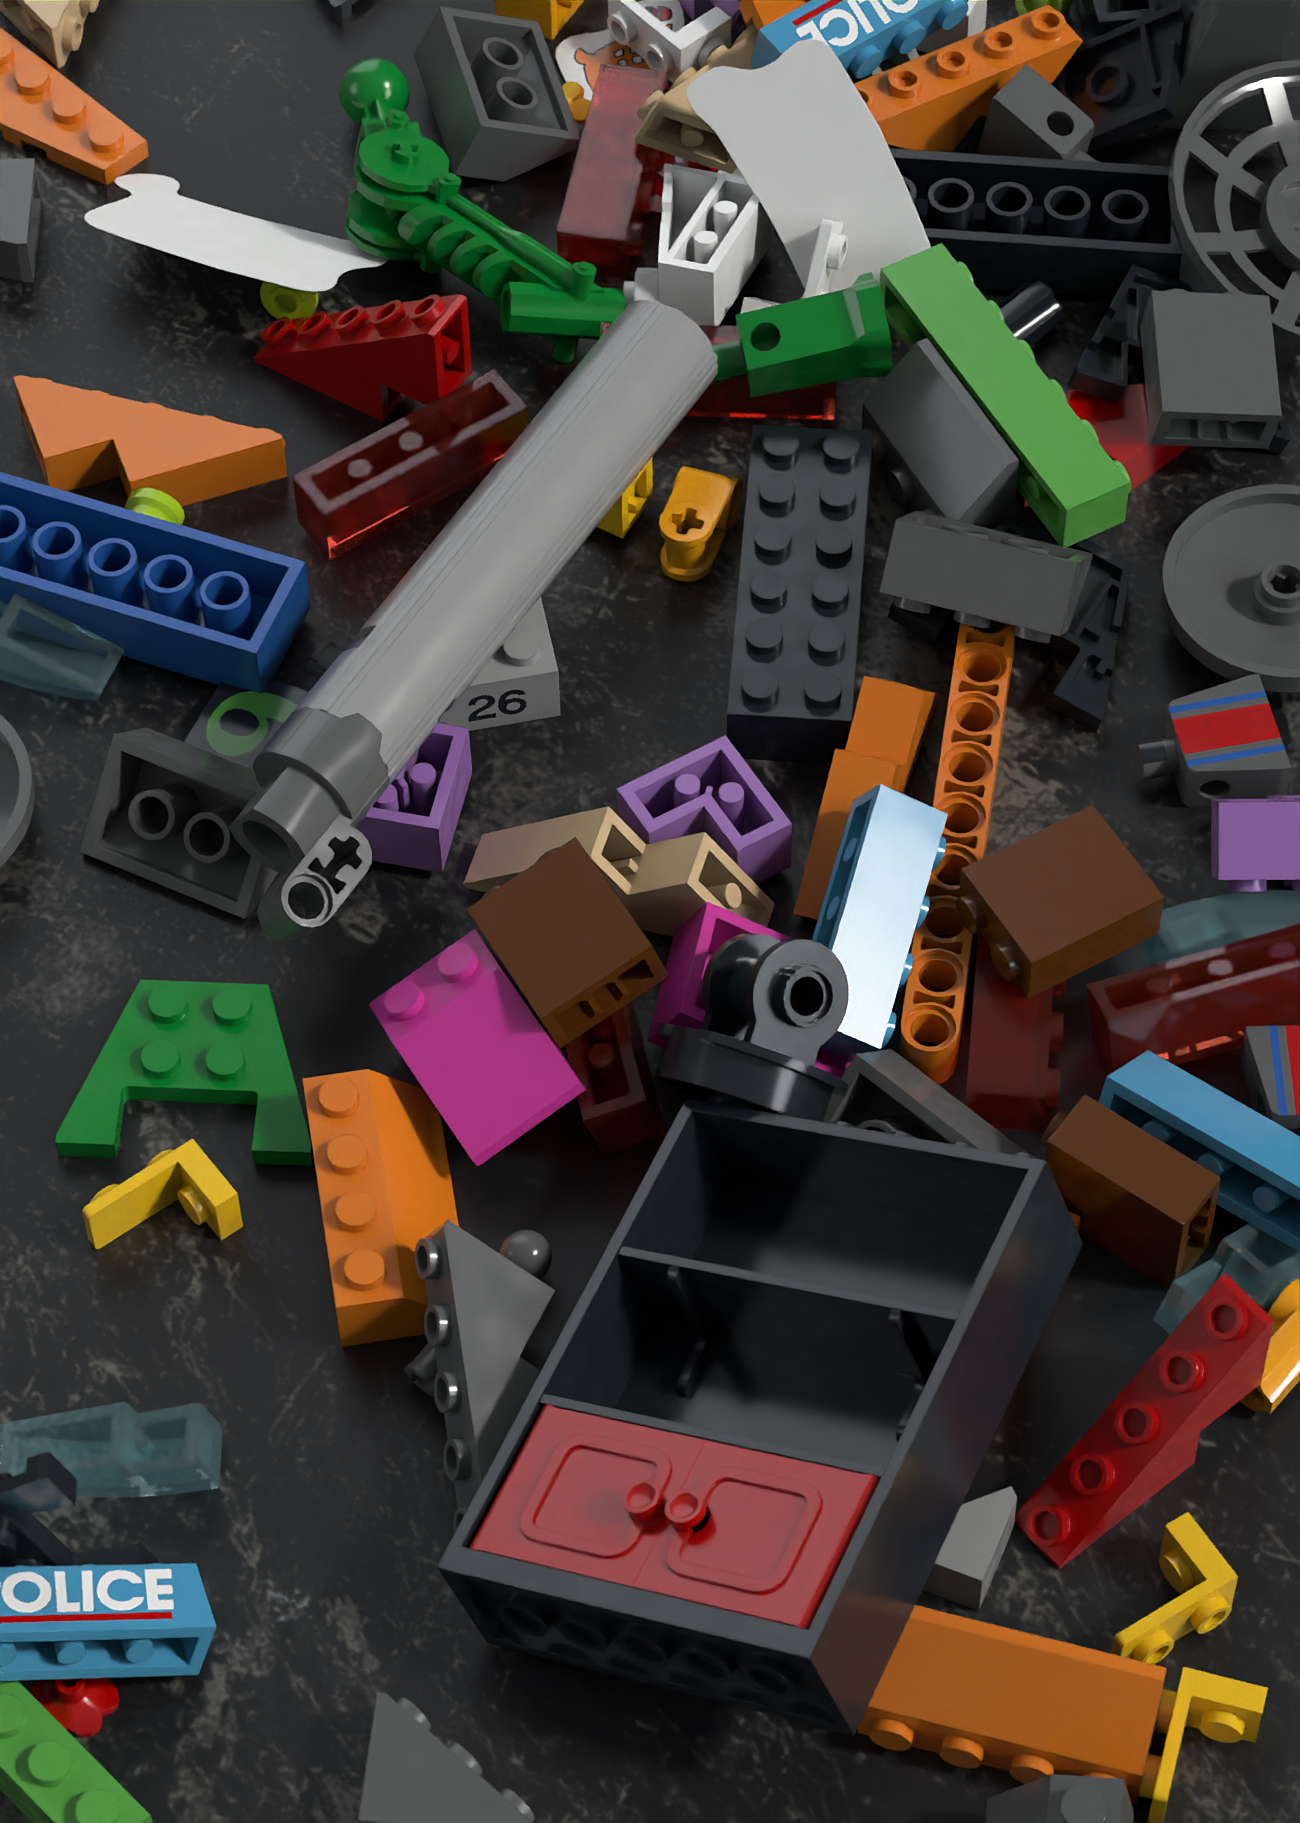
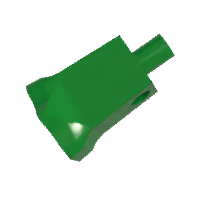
[712,272,892,397]

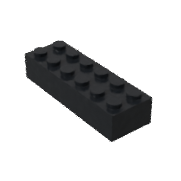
[890,149,1186,297]
[727,425,873,764]

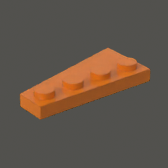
[0,27,149,186]

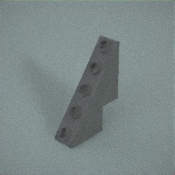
[415,1220,555,1534]
[358,1693,535,1823]

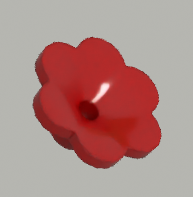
[29,1678,119,1738]

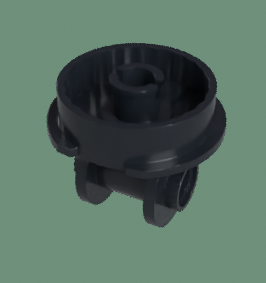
[655,933,849,1122]

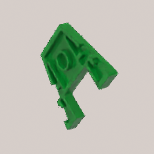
[55,979,314,1166]

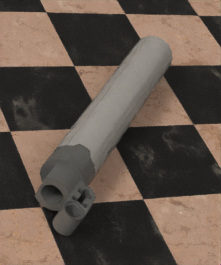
[229,299,718,944]

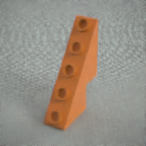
[854,5,1083,153]
[13,375,287,507]
[794,676,941,922]

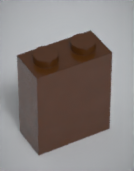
[956,805,1165,999]
[467,837,669,1049]
[1041,1095,1221,1292]

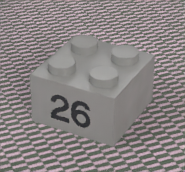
[440,597,561,731]

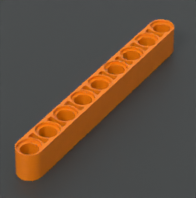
[899,620,1015,1084]

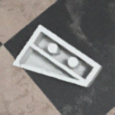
[658,163,773,332]

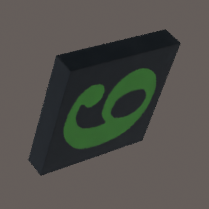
[184,679,309,770]

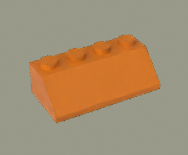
[303,1069,459,1347]
[858,1605,1167,1803]

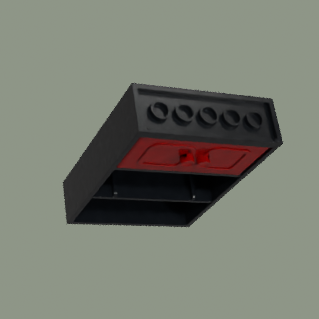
[437,1099,1083,1736]

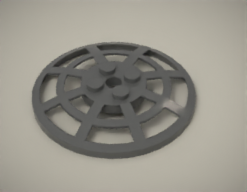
[1168,59,1300,347]

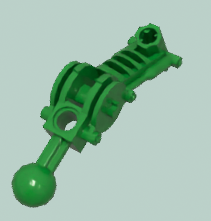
[339,58,626,363]

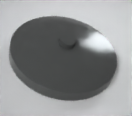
[1161,484,1300,693]

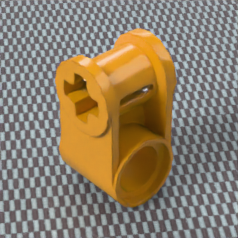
[659,466,743,582]

